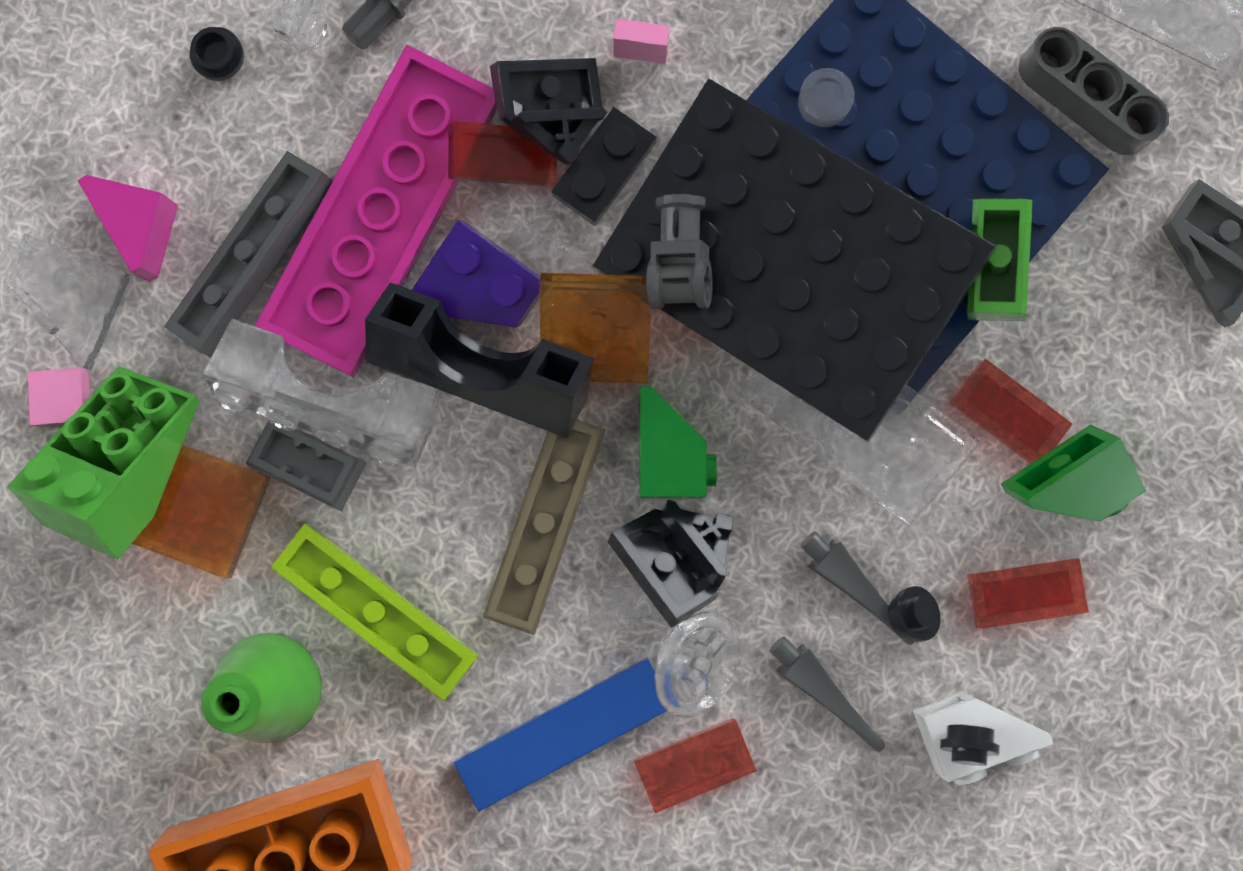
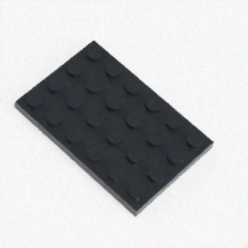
[593,78,996,442]

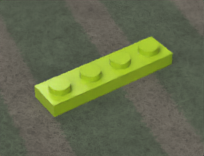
[271,523,480,701]

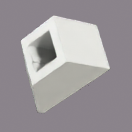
[913,692,1054,785]

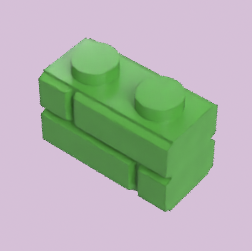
[967,199,1032,322]

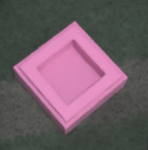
[613,19,670,64]
[28,368,90,427]

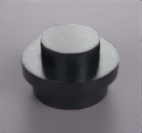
[189,27,244,81]
[888,586,941,642]
[940,725,1000,766]

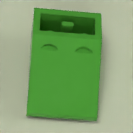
[7,366,200,560]

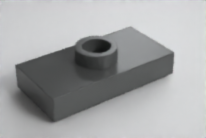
[245,416,367,511]

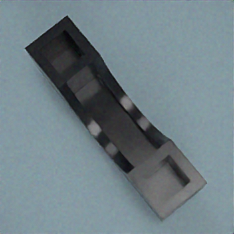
[365,282,594,438]

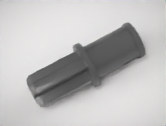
[342,0,412,50]

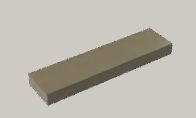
[483,420,605,635]

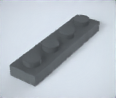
[164,151,333,358]

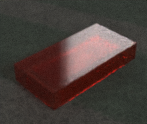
[448,121,557,186]
[949,358,1073,464]
[967,558,1089,629]
[634,717,757,813]

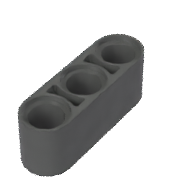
[1019,27,1169,155]

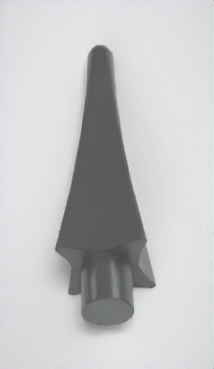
[800,531,915,645]
[769,636,885,752]

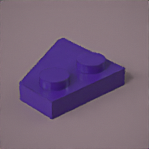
[412,220,549,328]

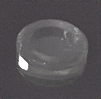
[798,68,855,127]

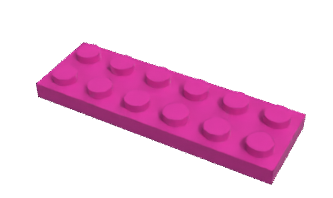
[254,44,497,378]

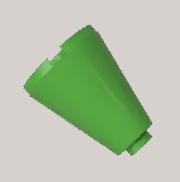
[201,633,322,743]

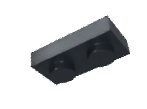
[551,107,657,226]

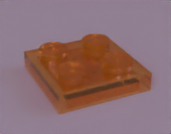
[540,272,651,384]
[132,444,271,579]

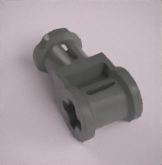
[646,194,713,309]

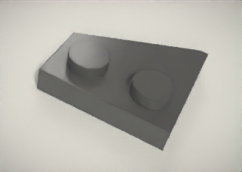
[1161,179,1243,327]

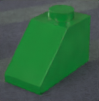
[639,386,717,498]
[1001,424,1146,522]

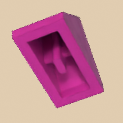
[77,175,178,282]

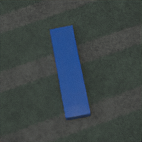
[453,657,674,812]

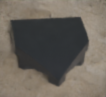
[490,58,608,165]
[608,500,734,628]

